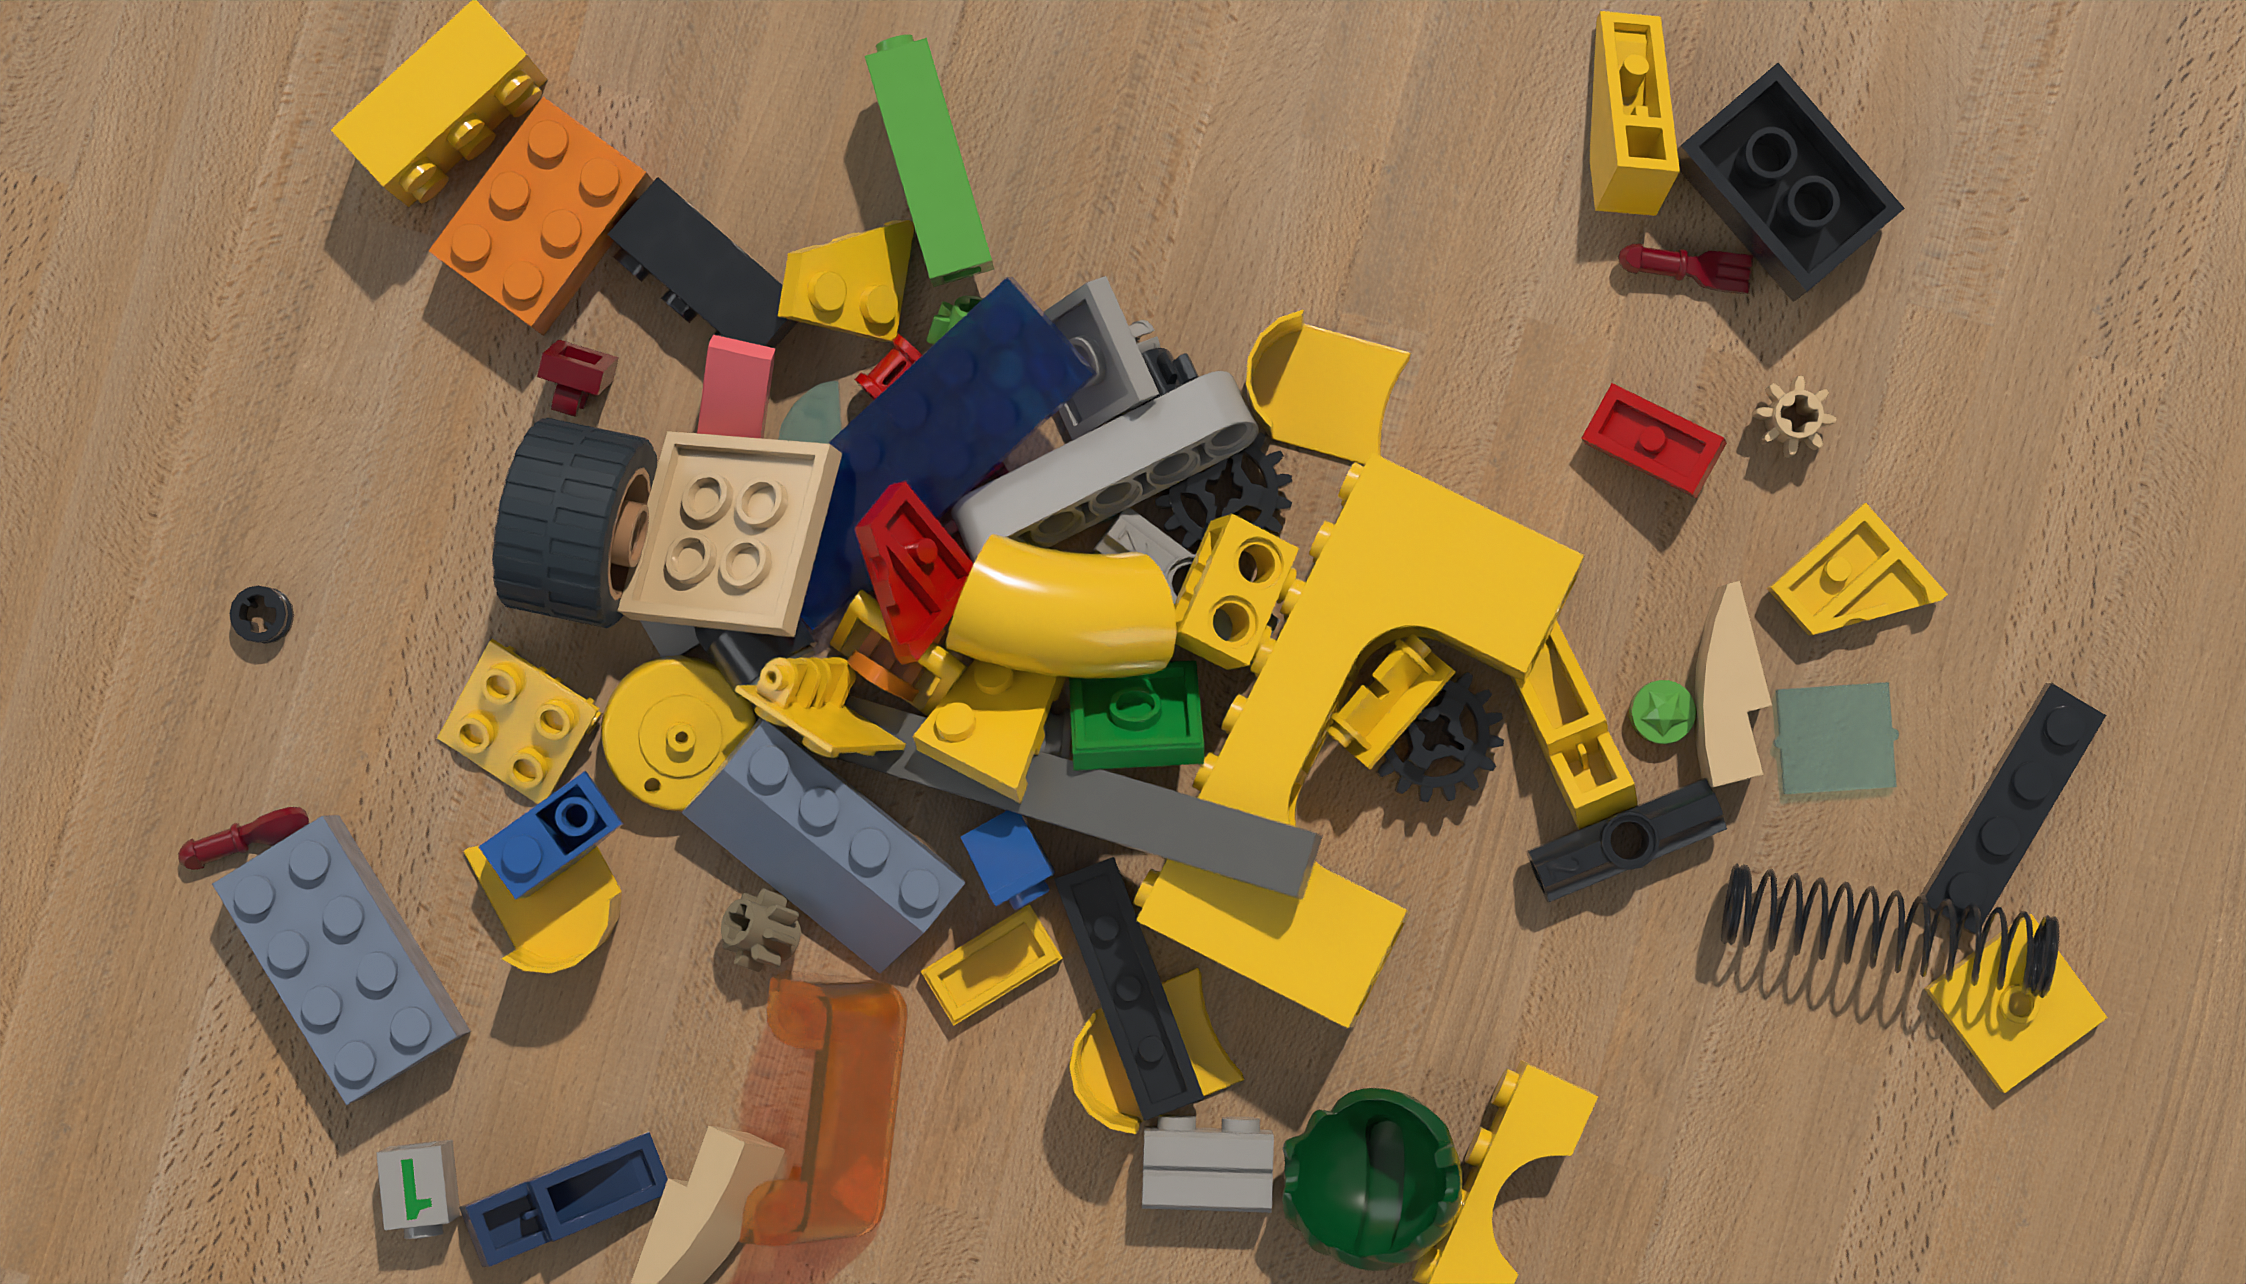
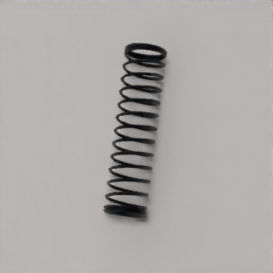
[1721,863,2060,998]

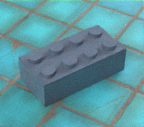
[212,815,471,1105]

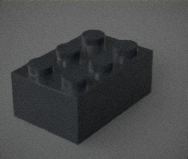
[1677,63,1905,302]

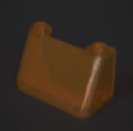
[739,970,908,1246]

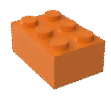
[428,97,654,336]

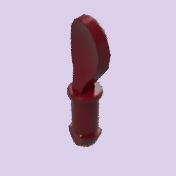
[178,807,309,870]

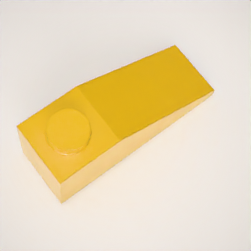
[1589,11,1680,216]

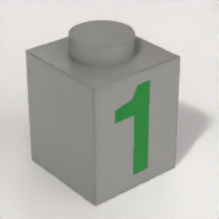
[376,1139,461,1239]

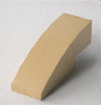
[1694,581,1772,787]
[631,1126,785,1284]

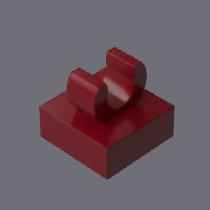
[537,339,619,417]

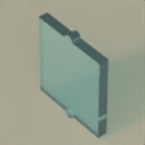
[1773,682,1899,794]

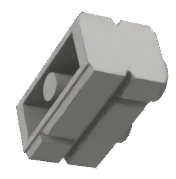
[1142,1115,1274,1213]

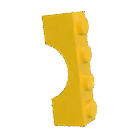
[1412,1060,1598,1284]

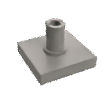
[1021,276,1160,441]

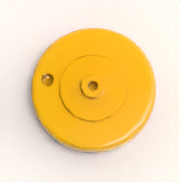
[601,655,756,811]

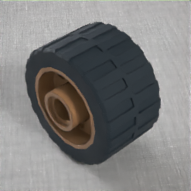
[492,418,658,628]

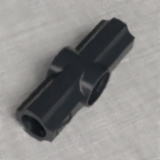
[1526,778,1727,903]

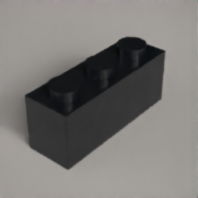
[607,177,799,348]

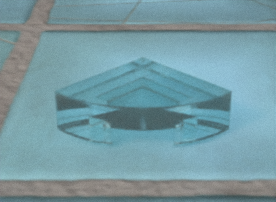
[778,380,844,446]

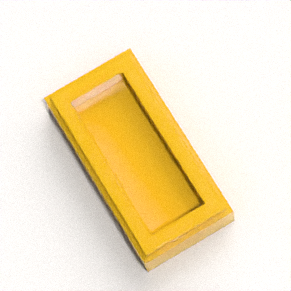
[921,904,1063,1025]

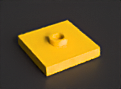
[1924,914,2108,1093]

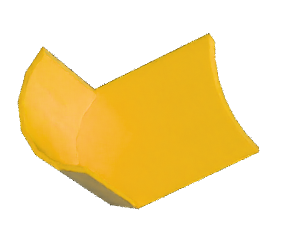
[1246,309,1411,464]
[463,845,622,973]
[1069,968,1244,1134]

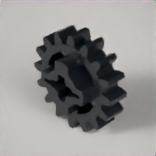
[1155,432,1293,557]
[1376,672,1504,802]

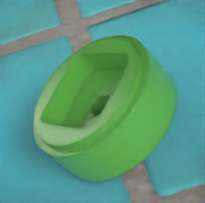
[1629,680,1696,744]

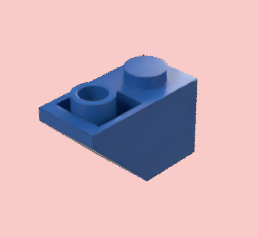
[479,771,623,899]
[961,811,1056,911]

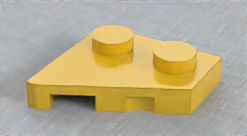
[778,220,915,342]
[1766,502,1948,636]

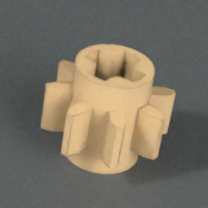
[1752,376,1836,458]

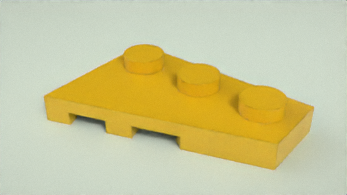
[913,659,1066,804]

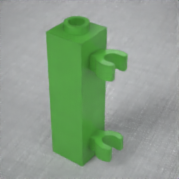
[865,34,995,287]

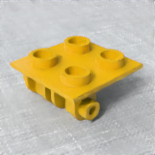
[437,638,603,804]
[735,657,906,758]

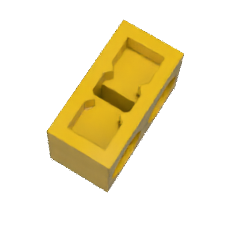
[1174,514,1299,670]

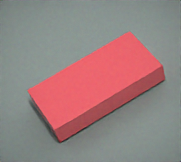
[697,335,776,439]

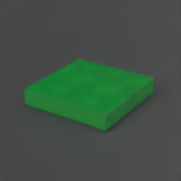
[1069,661,1204,770]

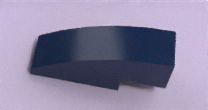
[459,1132,668,1267]

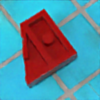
[855,481,974,664]

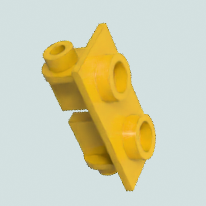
[1327,634,1456,769]

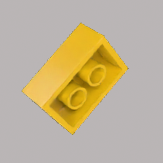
[331,0,548,207]

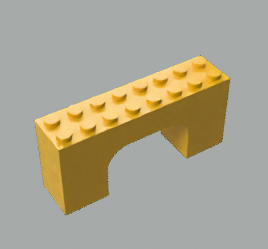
[1134,452,1584,1028]

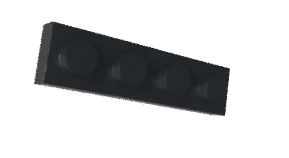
[1920,683,2107,935]
[1054,857,1204,1121]

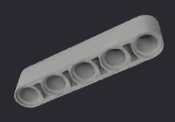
[951,371,1258,564]

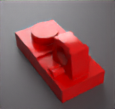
[1581,383,1727,499]

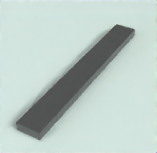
[836,695,1323,900]

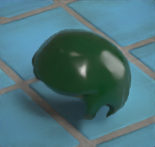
[1282,1088,1462,1271]

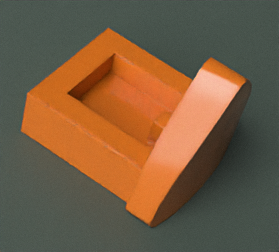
[847,629,948,702]

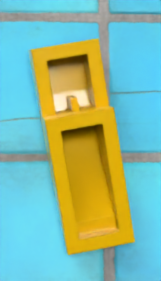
[1510,620,1638,829]

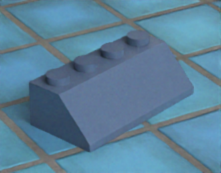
[682,717,965,973]

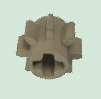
[721,888,801,972]

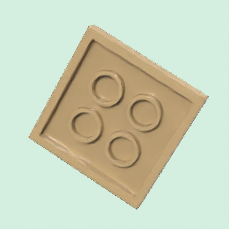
[618,431,842,637]

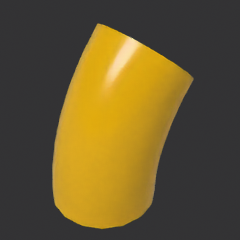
[946,533,1177,678]

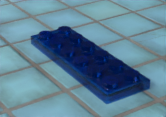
[800,277,1097,630]

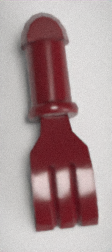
[1618,244,1754,294]

